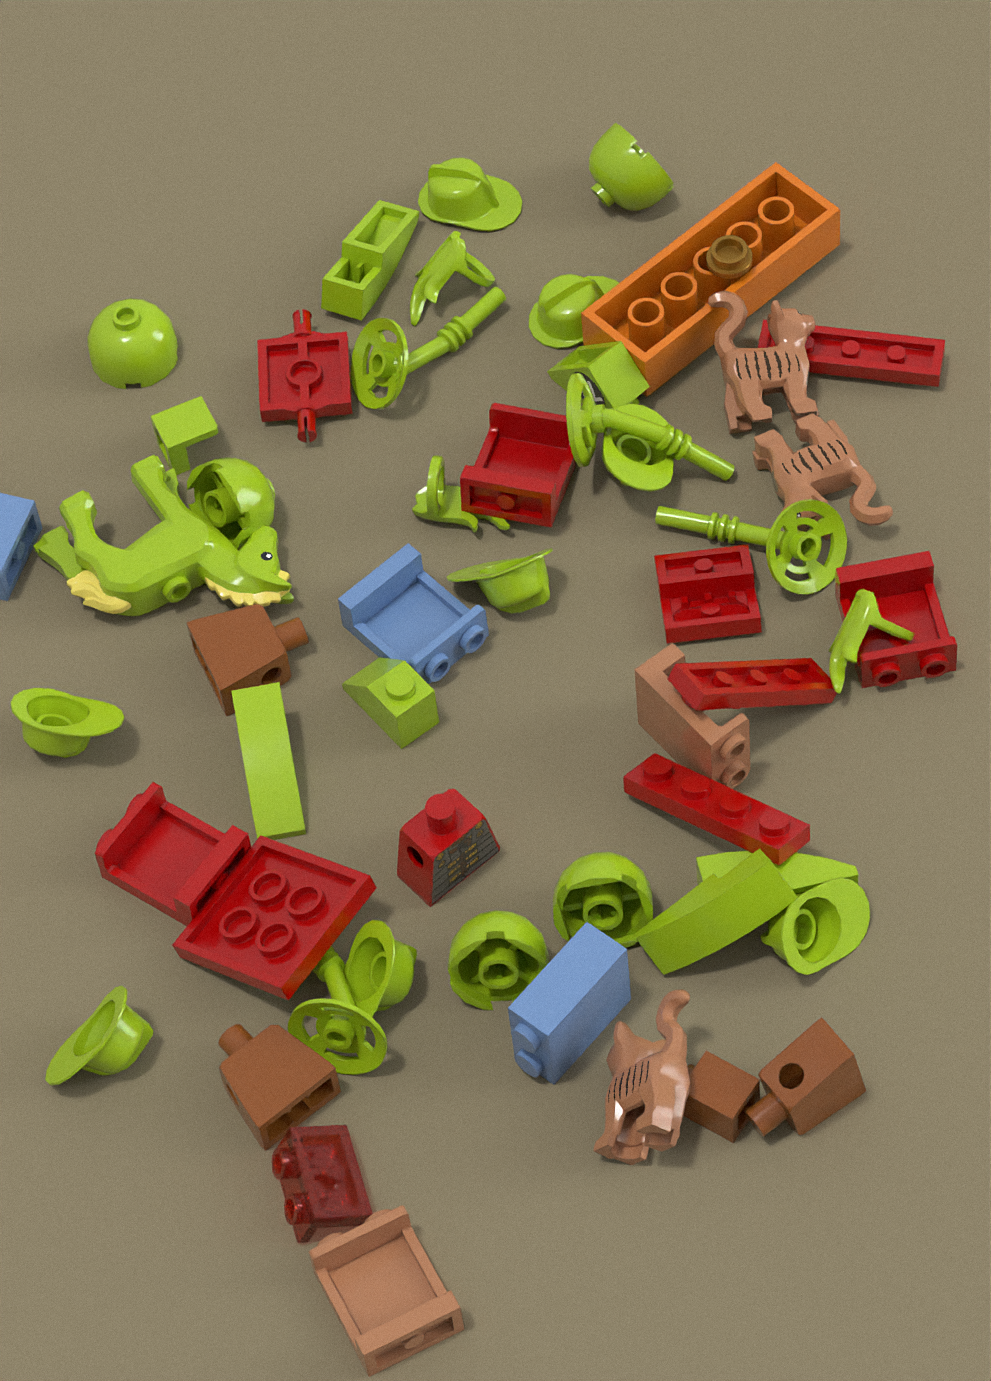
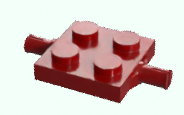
[257,309,353,442]

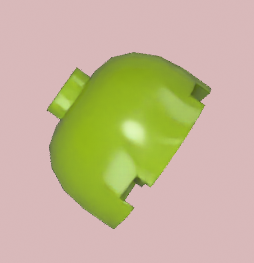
[589,123,674,211]
[87,298,178,389]
[187,457,275,550]
[553,852,653,948]
[448,910,549,1010]

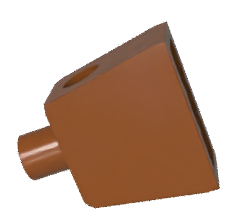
[186,604,309,717]
[744,1017,866,1137]
[218,1024,341,1151]

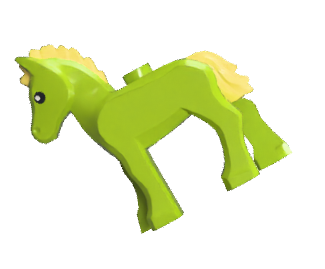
[33,455,294,617]

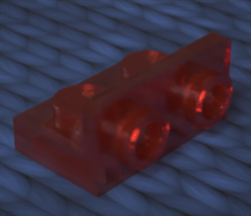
[271,1125,373,1243]

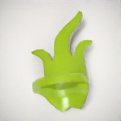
[410,231,495,326]
[412,455,510,532]
[829,589,915,694]

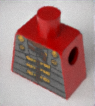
[397,788,500,907]

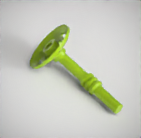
[351,287,506,409]
[566,373,735,481]
[655,499,847,595]
[287,946,388,1075]

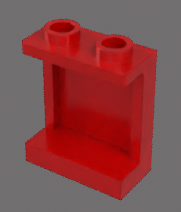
[460,403,576,528]
[835,550,957,689]
[95,782,251,926]

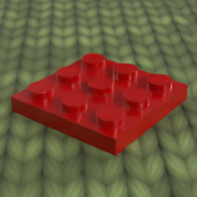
[172,835,377,1001]

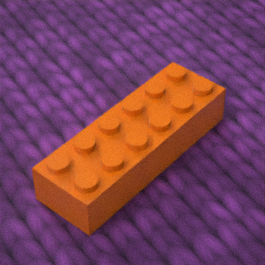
[581,162,840,397]

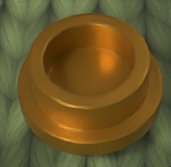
[706,235,752,279]

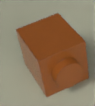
[684,1051,760,1143]

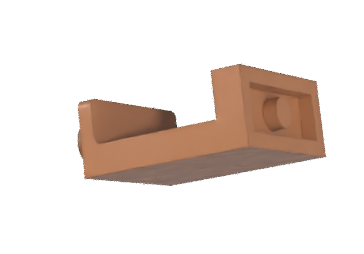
[634,643,750,789]
[309,1205,465,1377]

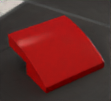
[654,544,762,644]

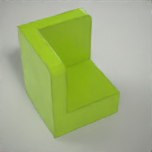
[151,396,218,475]

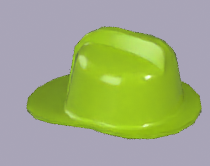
[418,157,522,232]
[529,274,619,349]
[601,404,674,492]
[446,548,553,614]
[10,688,124,758]
[760,877,870,975]
[331,920,417,1017]
[45,985,153,1086]

